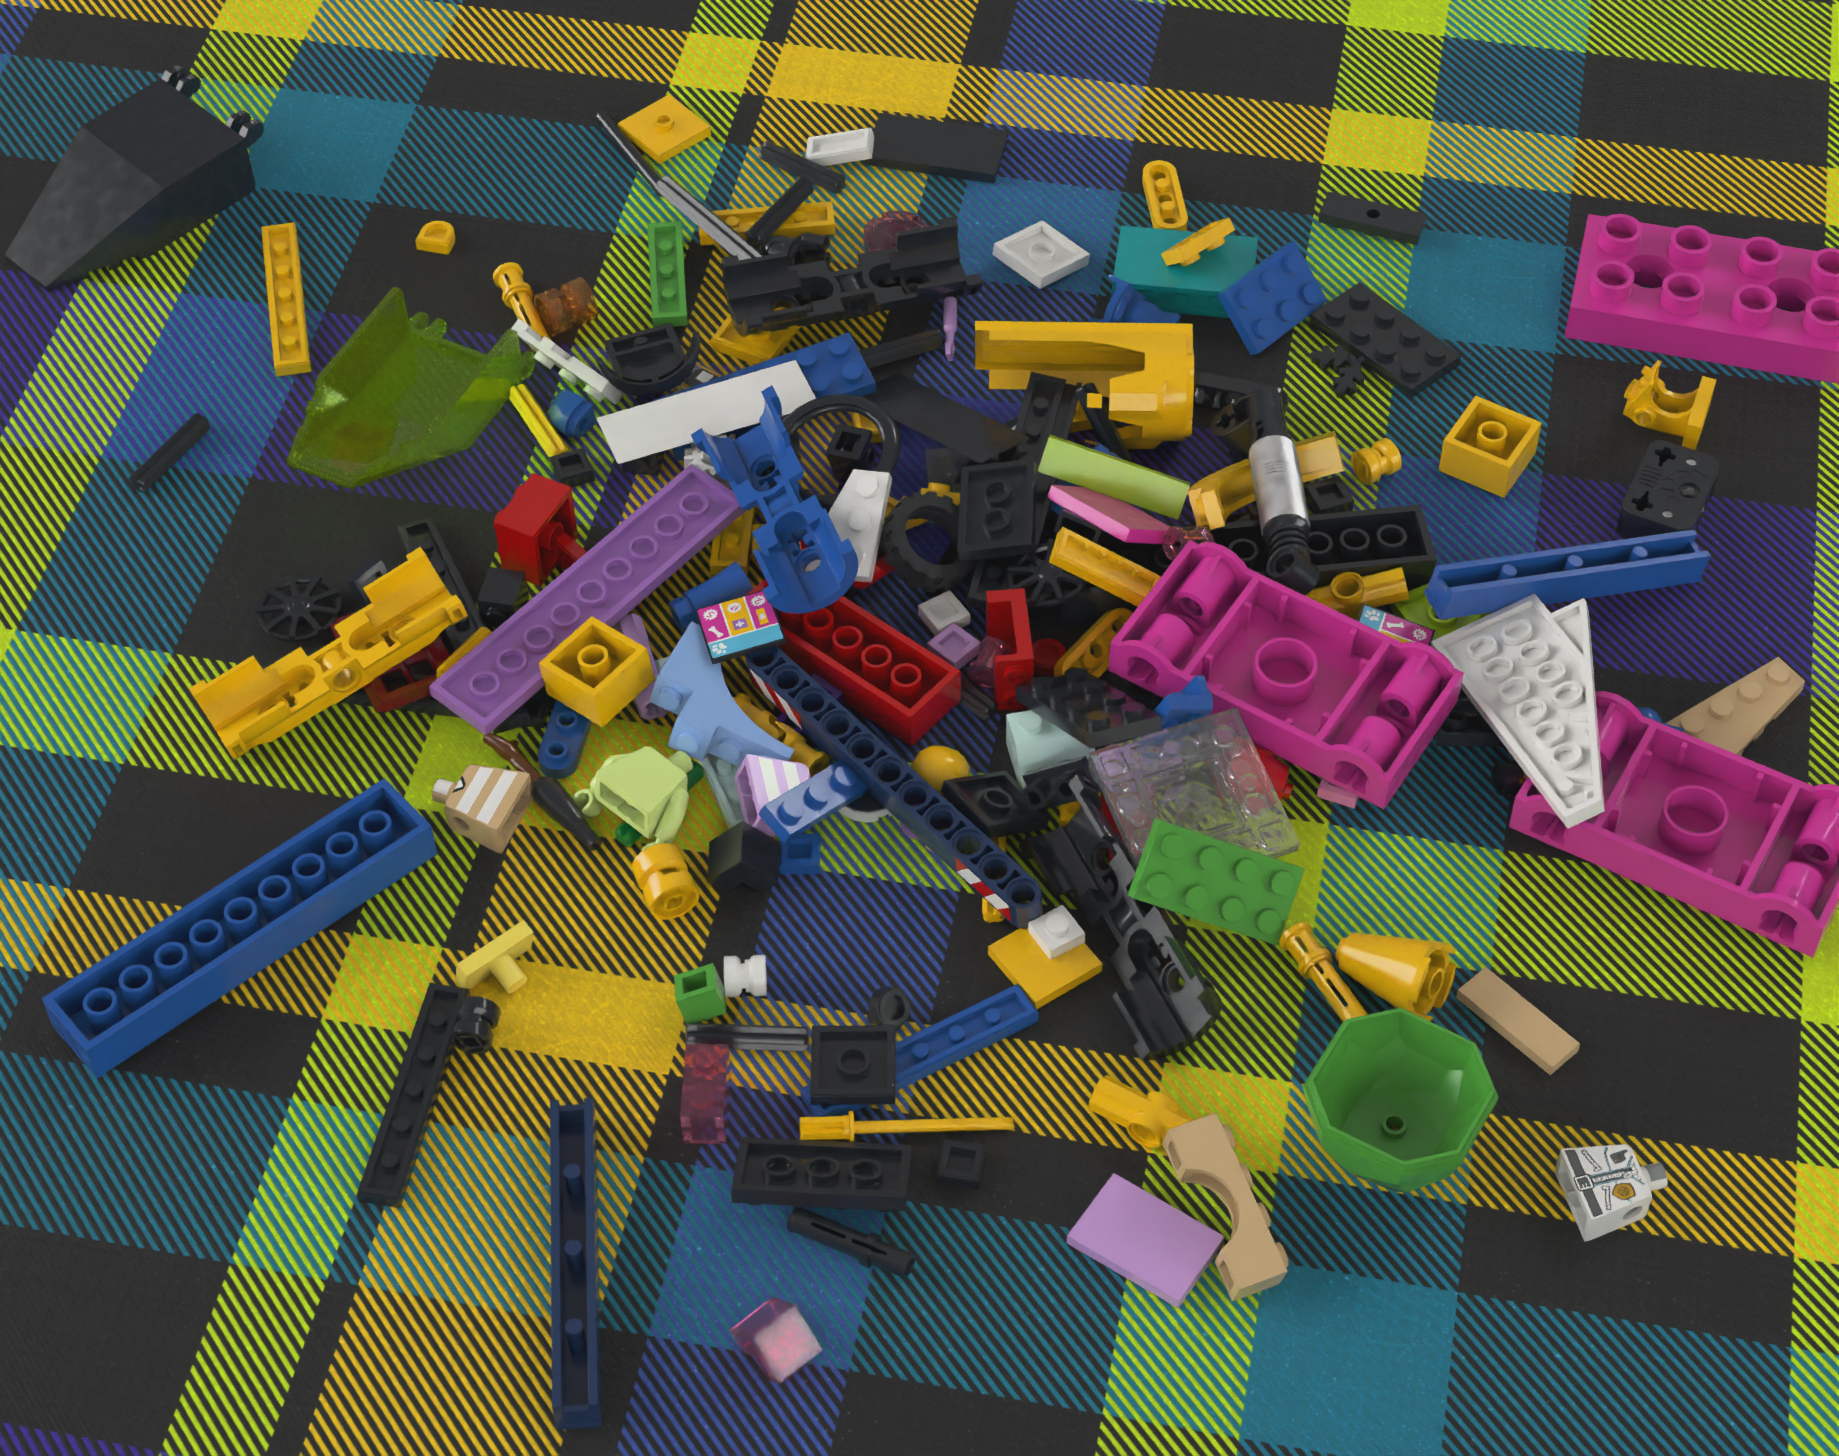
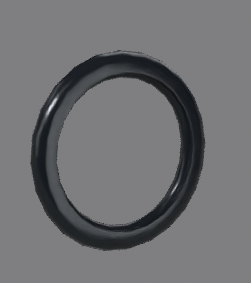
[766,394,901,512]

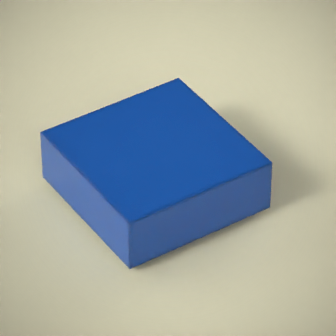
[779,834,821,874]

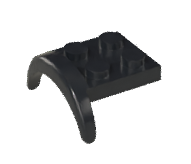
[596,323,700,396]

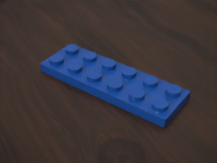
[651,332,876,461]

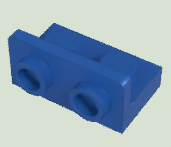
[1135,675,1213,747]

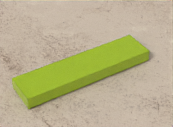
[1038,434,1191,520]

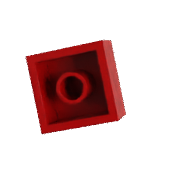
[494,473,578,587]

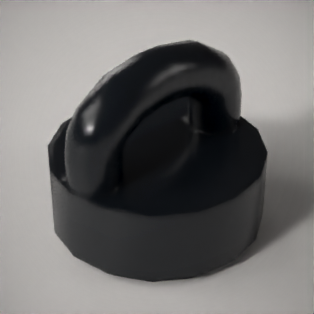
[867,987,911,1028]

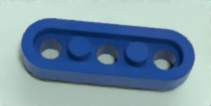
[538,700,592,779]

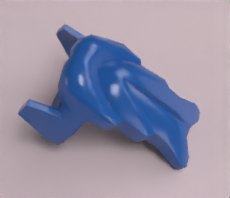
[1088,274,1180,323]

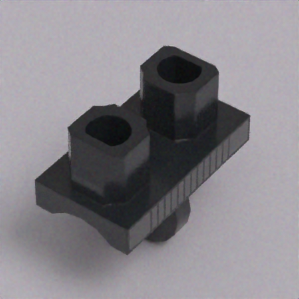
[1022,756,1101,811]

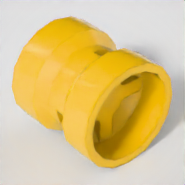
[1351,438,1402,485]

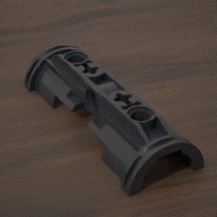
[722,217,983,337]
[1019,775,1222,1061]

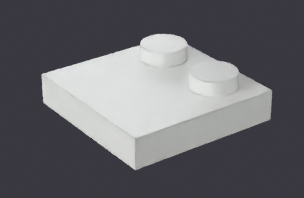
[992,220,1090,289]

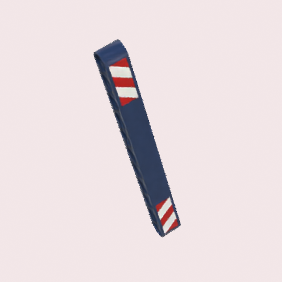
[745,646,1044,929]

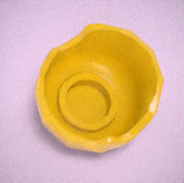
[910,745,970,800]

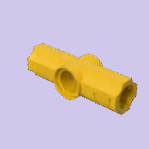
[1305,567,1410,621]
[1088,1075,1196,1149]

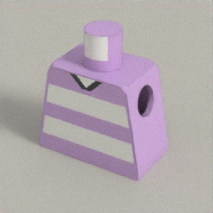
[734,755,811,837]

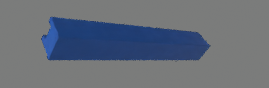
[1423,530,1711,620]

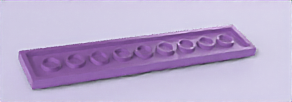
[429,464,746,735]

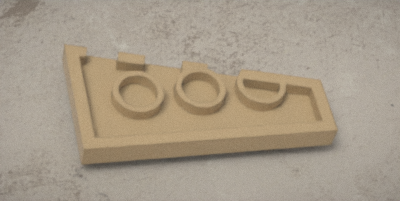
[1665,657,1805,756]

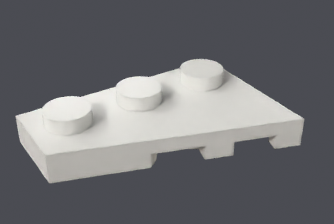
[511,318,624,405]
[805,469,892,583]

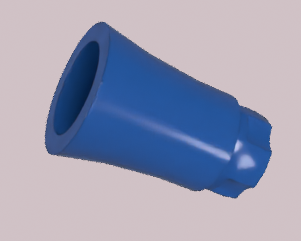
[668,562,753,634]

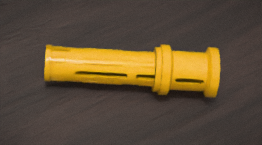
[493,262,552,352]
[1278,922,1368,1022]

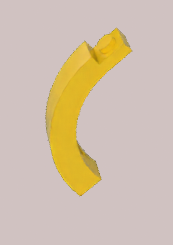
[1187,431,1344,530]

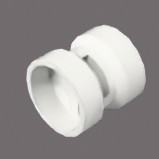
[724,955,767,997]

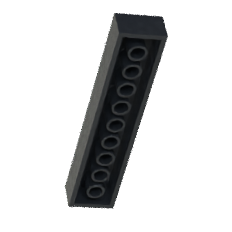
[1054,504,1437,626]

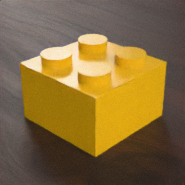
[1439,396,1542,498]
[538,616,655,727]

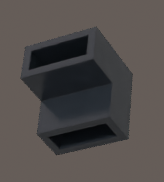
[707,821,780,892]

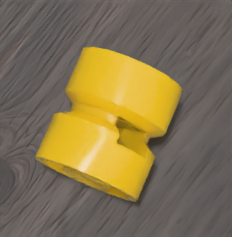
[631,843,700,920]

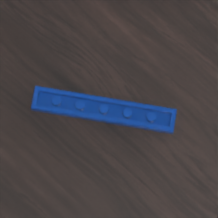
[800,984,1039,1117]

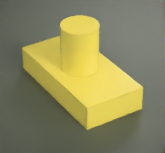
[456,920,534,993]

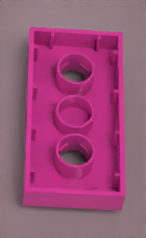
[1564,214,1839,384]

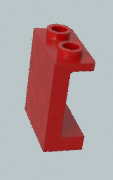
[986,588,1034,710]

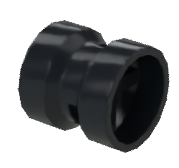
[450,996,501,1054]

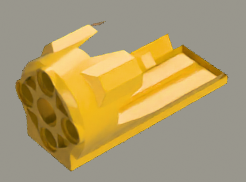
[975,321,1194,449]

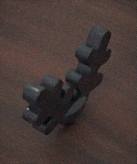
[1311,345,1366,398]

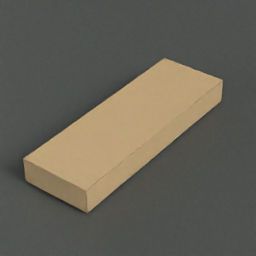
[1456,967,1580,1075]

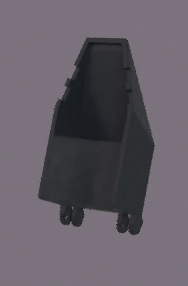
[5,65,265,292]

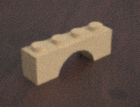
[1162,1113,1289,1302]

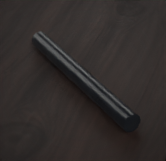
[595,111,663,197]

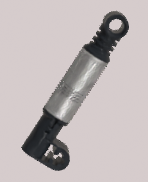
[1210,387,1320,595]

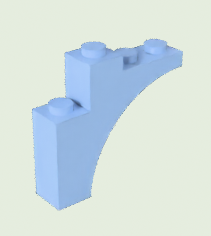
[649,621,795,767]

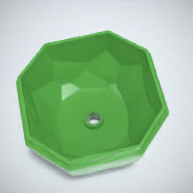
[1303,1008,1499,1193]

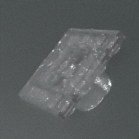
[1088,707,1300,870]

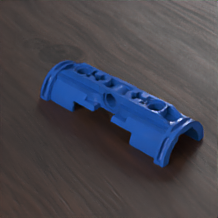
[691,385,858,614]

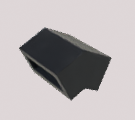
[1054,509,1111,548]

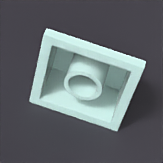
[1006,710,1101,789]

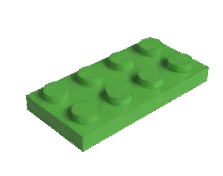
[1128,818,1305,946]

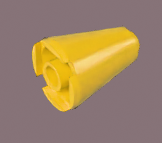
[1335,932,1456,1021]

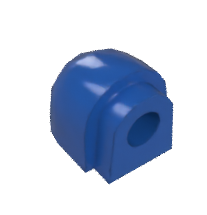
[549,389,596,438]

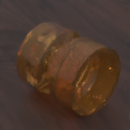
[534,277,598,337]

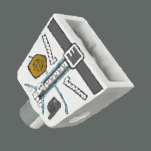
[1555,1144,1668,1242]

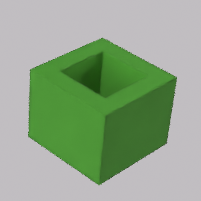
[674,963,727,1024]

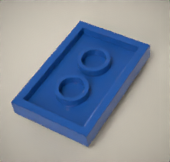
[1217,241,1327,355]

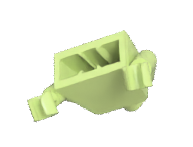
[573,746,693,851]

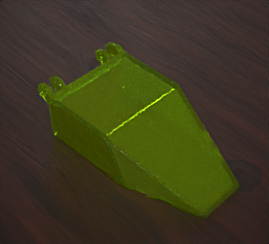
[287,287,536,489]

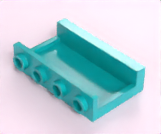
[1112,226,1258,318]

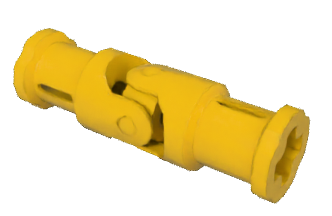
[733,693,830,777]

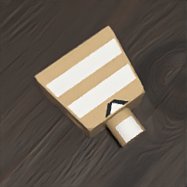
[432,764,533,854]

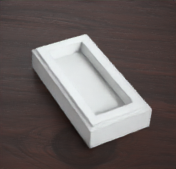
[805,128,874,166]

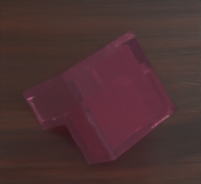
[730,1297,823,1384]

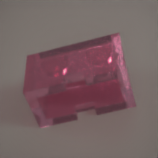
[680,1044,731,1144]

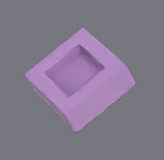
[927,622,981,670]

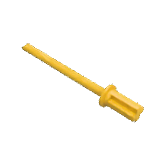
[799,1110,1015,1142]

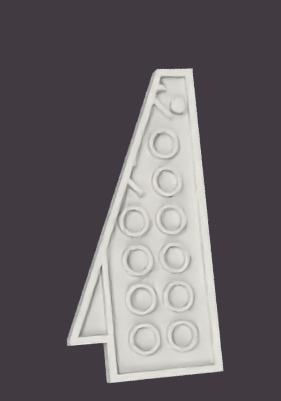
[1431,593,1605,829]

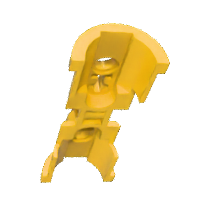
[189,547,468,761]

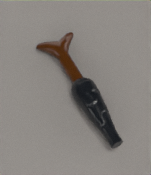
[483,733,602,851]

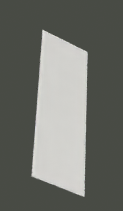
[596,360,816,464]

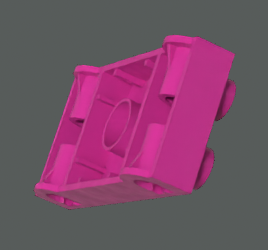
[1109,540,1464,809]
[1509,691,1839,957]

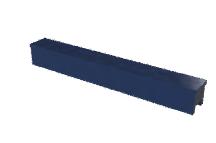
[550,1098,602,1430]

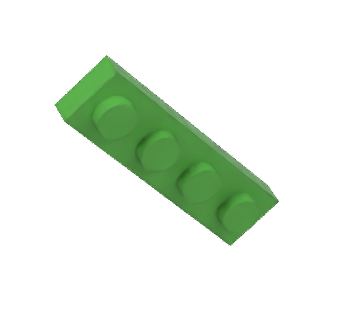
[647,221,688,328]

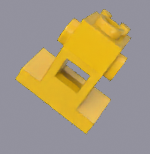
[1623,360,1717,450]

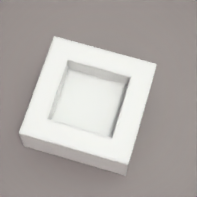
[918,590,970,636]
[1028,905,1085,960]

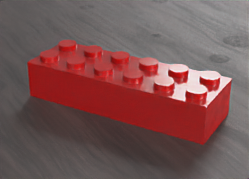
[747,579,961,747]

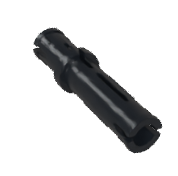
[787,1207,916,1280]

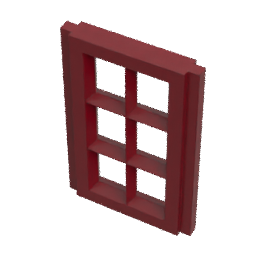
[329,611,450,713]

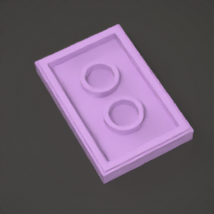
[1067,1173,1225,1308]

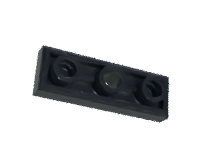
[1318,191,1427,245]

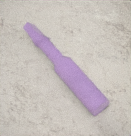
[943,296,957,361]

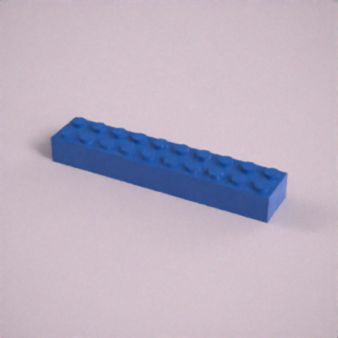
[41,778,437,1078]

